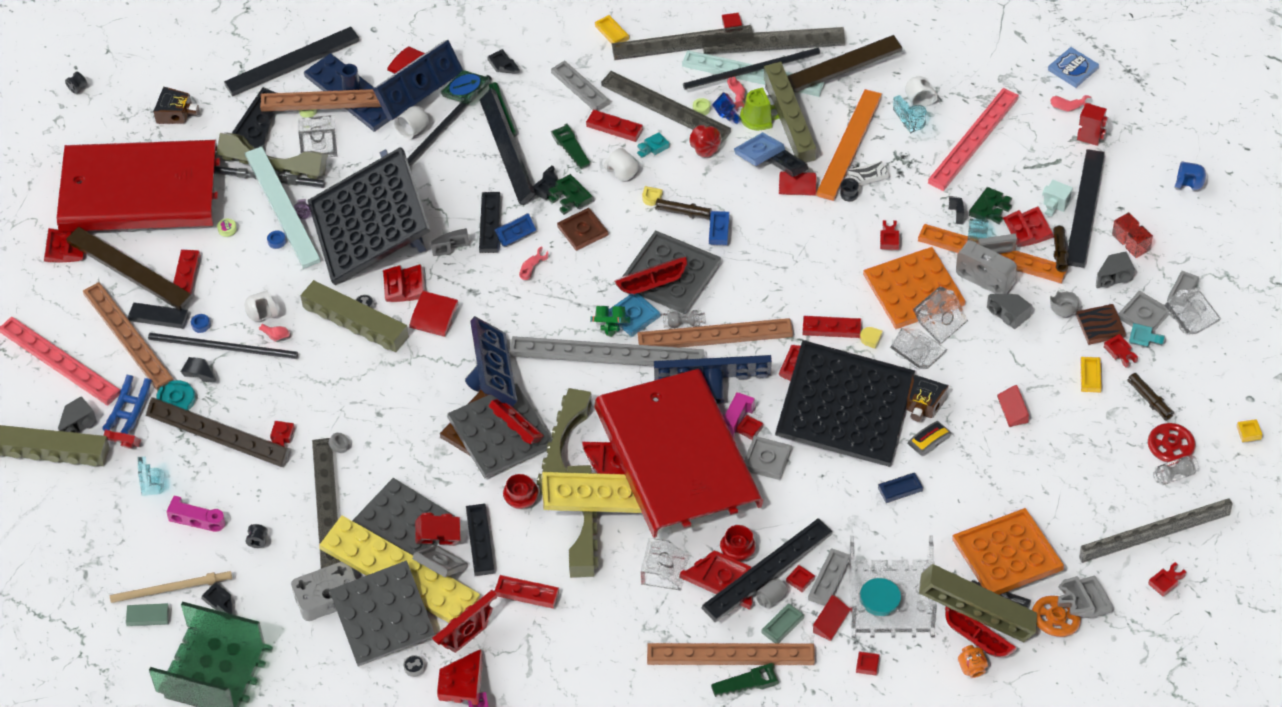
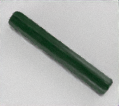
[489,82,517,137]

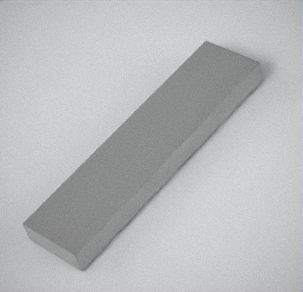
[551,60,610,111]

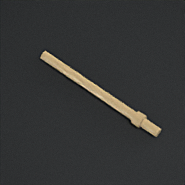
[110,571,233,603]

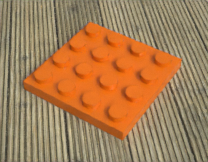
[863,247,965,330]
[952,508,1064,595]

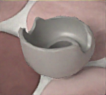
[1050,291,1080,317]

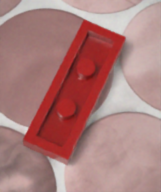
[586,109,643,142]
[173,249,200,294]
[802,316,861,338]
[489,399,544,444]
[494,575,559,609]

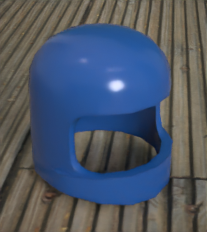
[1174,161,1206,190]

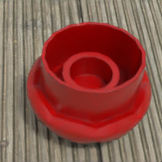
[689,125,722,158]
[503,474,539,509]
[720,525,756,561]

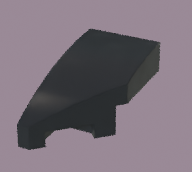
[487,49,520,74]
[533,165,558,200]
[948,196,964,224]
[180,357,217,382]

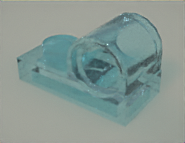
[893,95,927,134]
[967,218,989,243]
[138,456,164,496]

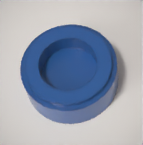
[267,230,286,249]
[191,314,211,333]

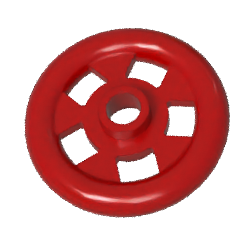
[1147,423,1196,463]

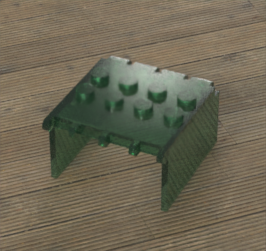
[149,601,273,707]

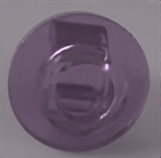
[293,199,311,219]

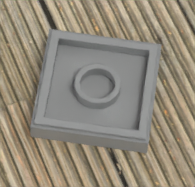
[1118,291,1171,333]
[744,436,792,480]
[412,545,468,577]

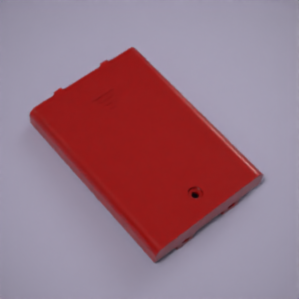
[56,139,220,232]
[594,369,763,538]

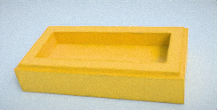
[595,15,629,47]
[1080,357,1101,393]

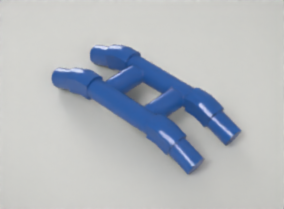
[102,374,152,434]

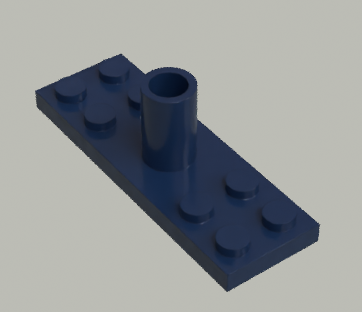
[373,40,464,121]
[304,53,389,132]
[465,316,517,406]
[654,355,772,404]

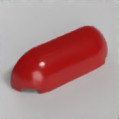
[614,257,687,294]
[945,606,1016,657]

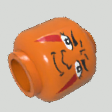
[958,645,988,678]

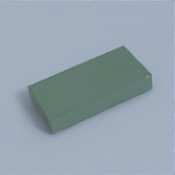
[126,603,169,626]
[761,603,804,643]

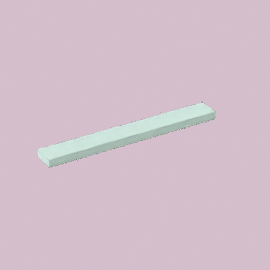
[682,50,824,97]
[245,146,320,269]

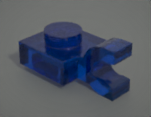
[712,92,741,124]

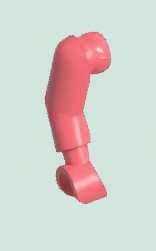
[727,77,746,111]
[1050,95,1092,111]
[519,246,549,280]

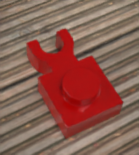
[880,220,899,250]
[1103,334,1138,368]
[270,421,295,446]
[103,430,141,449]
[1148,562,1187,597]

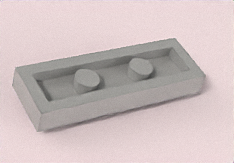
[808,548,850,606]

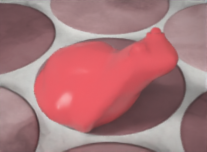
[259,324,290,342]

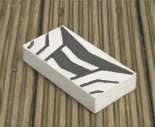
[847,161,889,186]

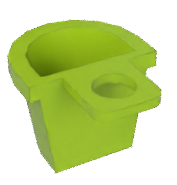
[740,87,780,131]

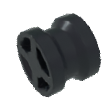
[65,71,88,94]
[840,178,859,202]
[245,524,268,548]

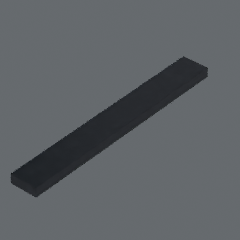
[224,26,360,97]
[479,88,535,205]
[1067,149,1105,268]
[701,518,833,623]

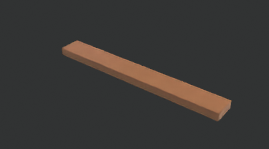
[260,89,381,111]
[83,282,174,392]
[637,318,793,348]
[647,643,815,665]

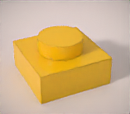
[1236,419,1262,442]

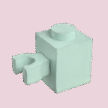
[1042,179,1073,217]

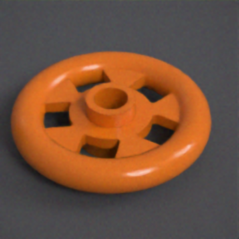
[1032,595,1081,637]

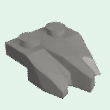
[1057,575,1113,618]

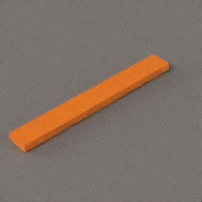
[816,89,882,201]
[918,224,1068,284]

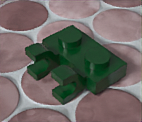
[548,174,593,215]
[969,187,1012,225]

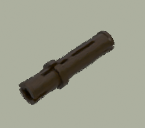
[655,198,712,220]
[1053,225,1069,272]
[1127,373,1174,421]

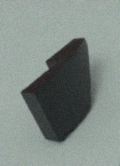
[201,582,232,618]

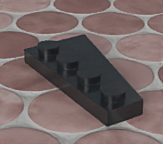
[232,87,277,148]

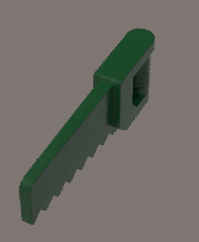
[551,123,590,169]
[711,663,779,697]

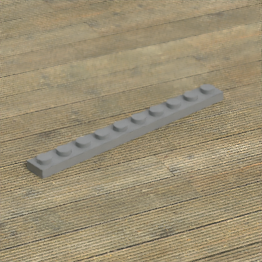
[509,336,704,366]

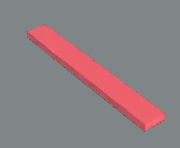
[928,88,1019,191]
[0,317,120,406]

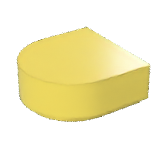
[642,186,663,206]
[860,327,883,348]

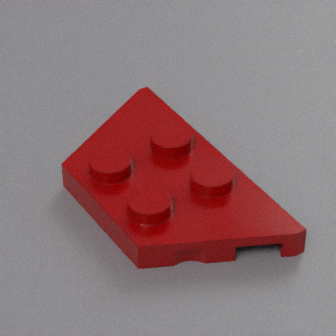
[582,441,625,475]
[679,550,752,610]
[432,590,498,653]
[437,649,483,705]

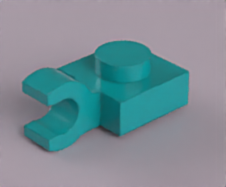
[637,132,670,158]
[1129,323,1165,347]

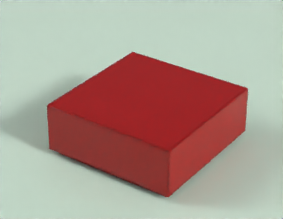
[721,12,742,31]
[736,415,763,440]
[786,565,815,593]
[856,651,880,676]

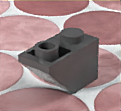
[1095,251,1135,288]
[987,294,1032,329]
[58,396,97,433]

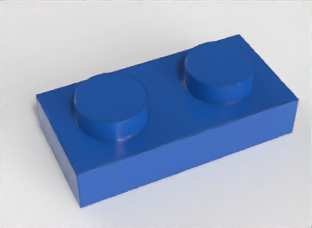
[709,211,730,245]
[495,213,536,246]

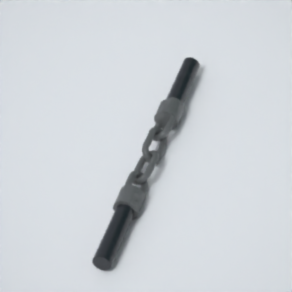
[214,166,325,188]

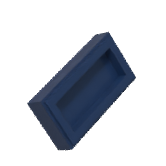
[878,472,923,503]

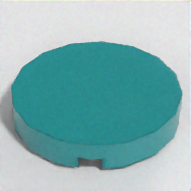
[156,380,196,410]
[859,578,901,616]

